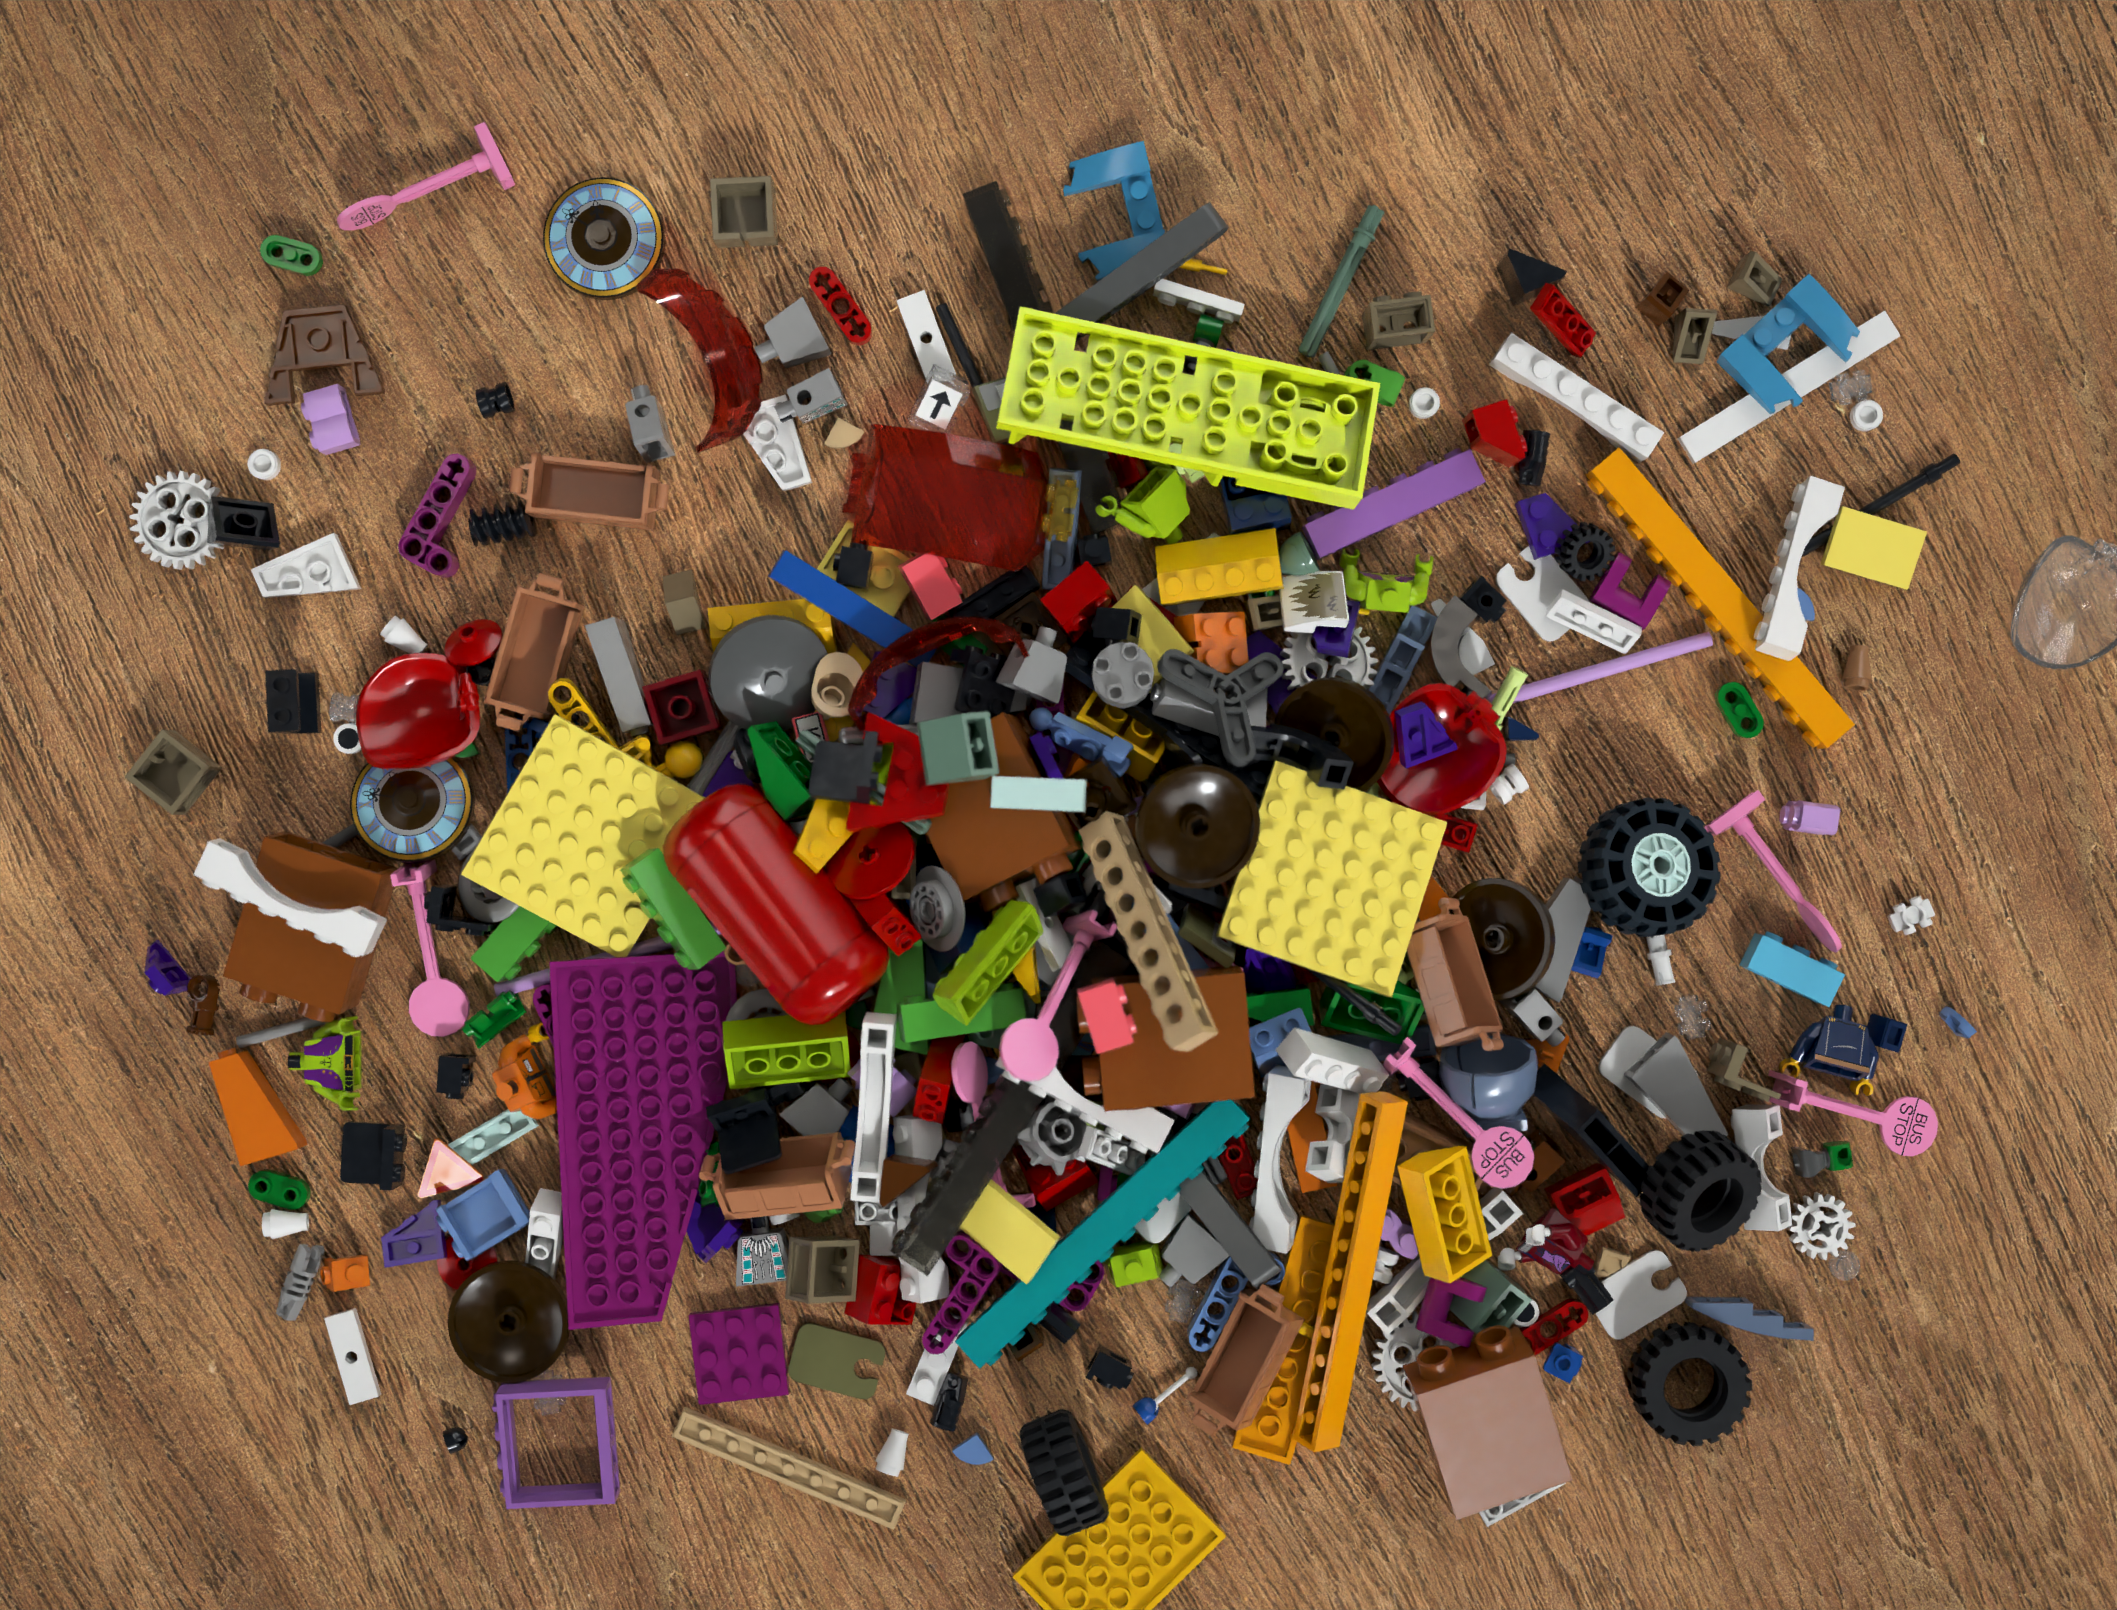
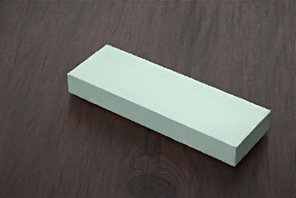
[990,776,1086,812]
[448,1109,541,1165]

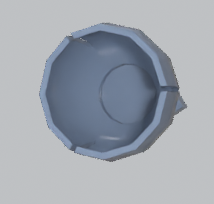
[1439,1034,1538,1138]

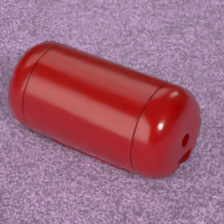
[663,784,890,1025]

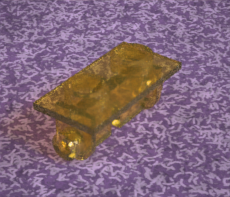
[1041,476,1079,542]

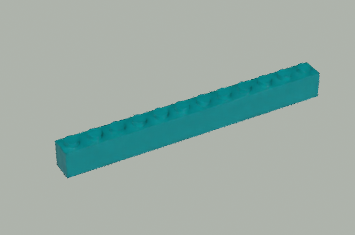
[955,1100,1250,1369]

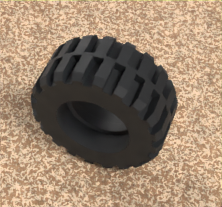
[1640,1131,1762,1252]
[1627,1322,1752,1446]
[1019,1409,1109,1537]

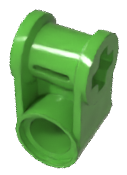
[1344,359,1405,407]

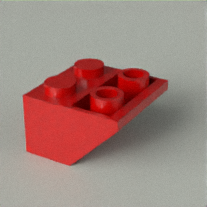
[1462,399,1528,468]
[1040,561,1118,643]
[1012,1145,1099,1212]
[1544,1162,1625,1236]
[844,1254,917,1325]

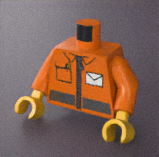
[492,1022,557,1120]

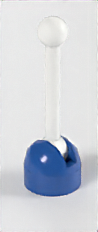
[1132,1367,1197,1425]

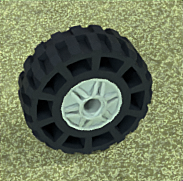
[1578,797,1721,937]

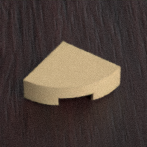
[824,418,866,449]
[1593,1245,1631,1277]

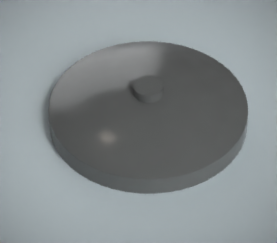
[708,615,828,730]

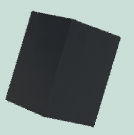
[1496,249,1567,306]
[207,496,280,550]

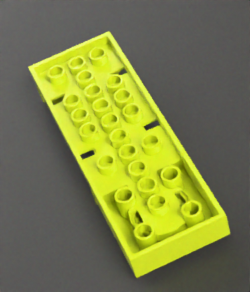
[996,306,1380,510]

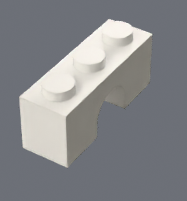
[1305,1084,1360,1183]

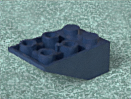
[1219,476,1292,535]

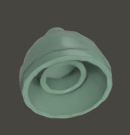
[1279,531,1320,576]

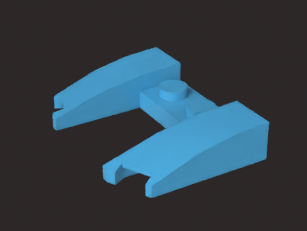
[1063,141,1165,281]
[1717,274,1860,414]

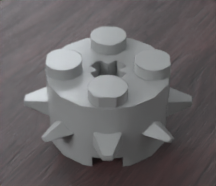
[1016,1094,1091,1175]

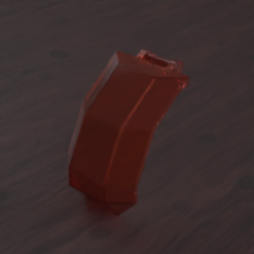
[842,424,1049,572]

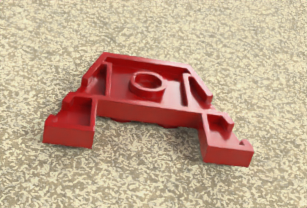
[845,712,950,832]

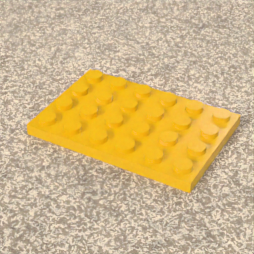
[1013,1447,1226,1610]

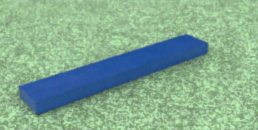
[768,550,939,668]

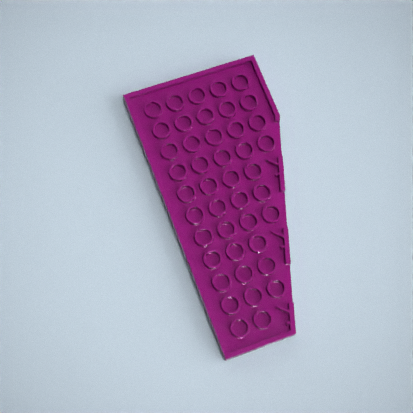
[549,951,737,1330]

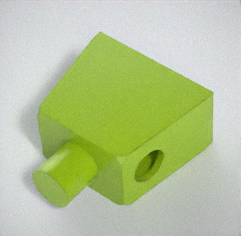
[1104,1240,1163,1287]

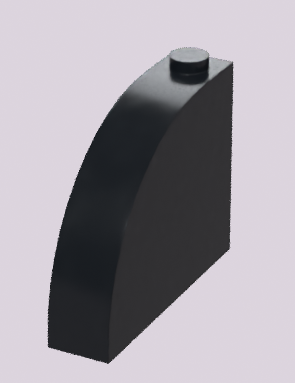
[1533,1064,1649,1197]

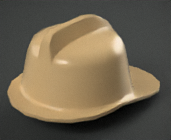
[811,652,863,720]

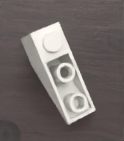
[525,1188,564,1280]

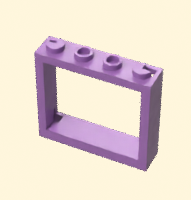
[492,1377,620,1509]

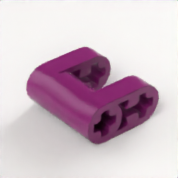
[1589,551,1671,631]
[1415,1277,1487,1347]

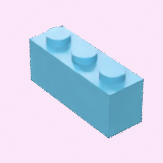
[1739,931,1845,1007]

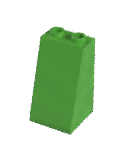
[874,938,931,1055]

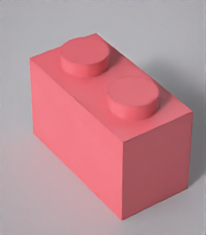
[897,548,963,620]
[1077,978,1137,1054]

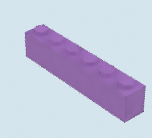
[1302,448,1485,560]

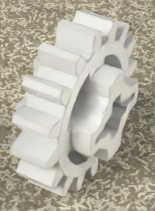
[1786,1192,1856,1260]

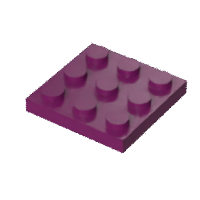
[688,1303,790,1405]

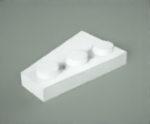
[251,533,361,598]

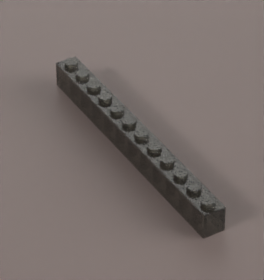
[962,181,1124,534]
[891,941,1131,1276]

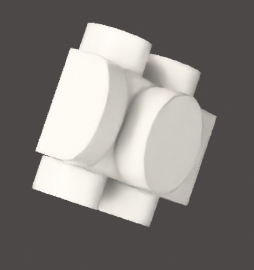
[1887,896,1935,935]

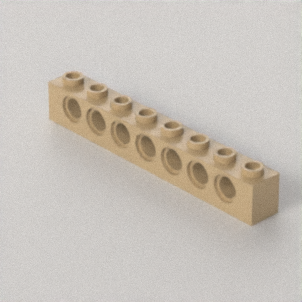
[1078,811,1218,1052]

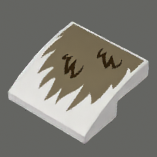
[1279,571,1349,633]

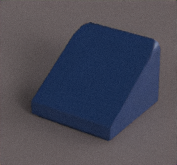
[1503,716,1539,741]
[1867,1014,1907,1053]

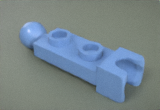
[1029,707,1134,778]

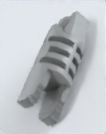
[276,1244,325,1321]

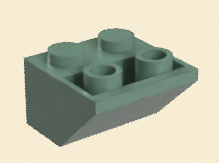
[917,711,999,785]
[1449,1260,1532,1334]

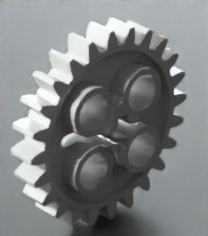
[129,471,224,570]
[1280,627,1378,690]
[1371,1311,1461,1412]

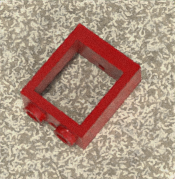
[848,894,922,957]
[912,1034,966,1124]

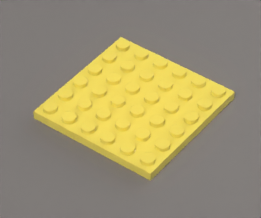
[461,713,705,957]
[1216,761,1447,997]

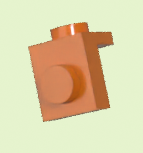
[320,1254,370,1292]

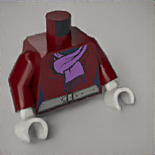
[1498,1207,1595,1276]

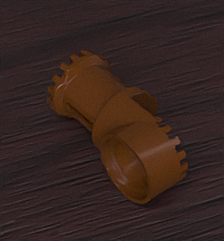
[186,975,220,1036]

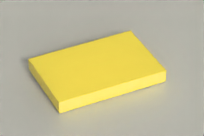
[1820,506,1927,590]
[817,520,911,617]
[1112,585,1194,693]
[957,1178,1060,1285]

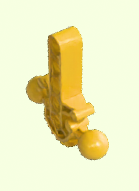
[548,678,703,778]

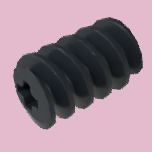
[468,500,536,547]

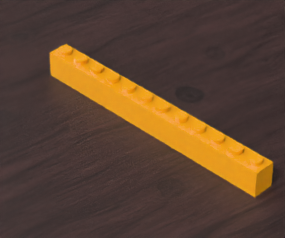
[1585,447,1855,749]
[1293,1091,1408,1452]

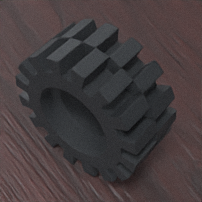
[1555,522,1616,581]

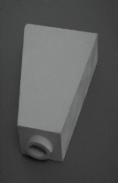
[585,617,654,737]
[909,662,1032,724]
[1150,678,1268,736]
[1534,876,1591,1003]
[1624,1032,1728,1136]

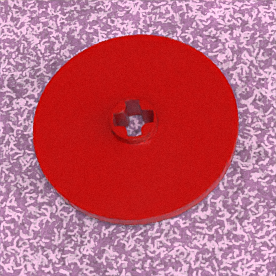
[826,822,915,900]

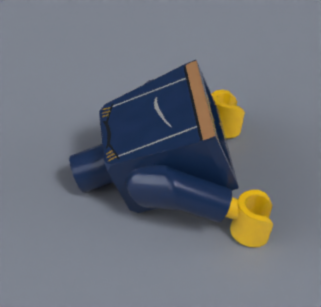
[1779,1005,1879,1096]

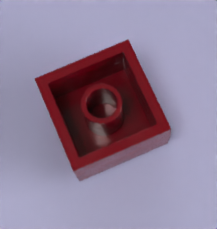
[642,669,723,746]

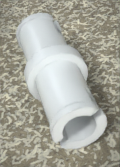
[1646,935,1675,986]

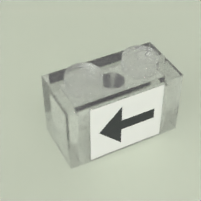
[907,364,970,439]

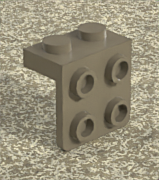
[1707,1038,1781,1102]

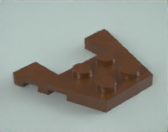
[264,304,385,406]

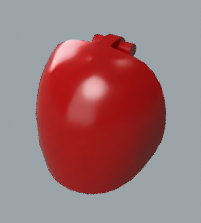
[356,653,480,769]
[1377,683,1507,816]

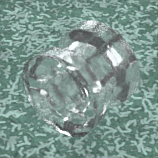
[329,692,360,724]

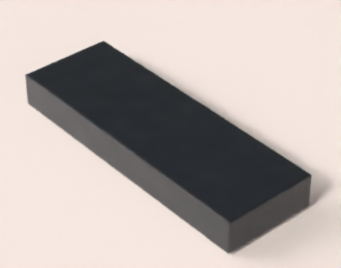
[948,561,1041,637]

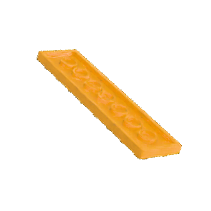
[1231,1214,1335,1465]

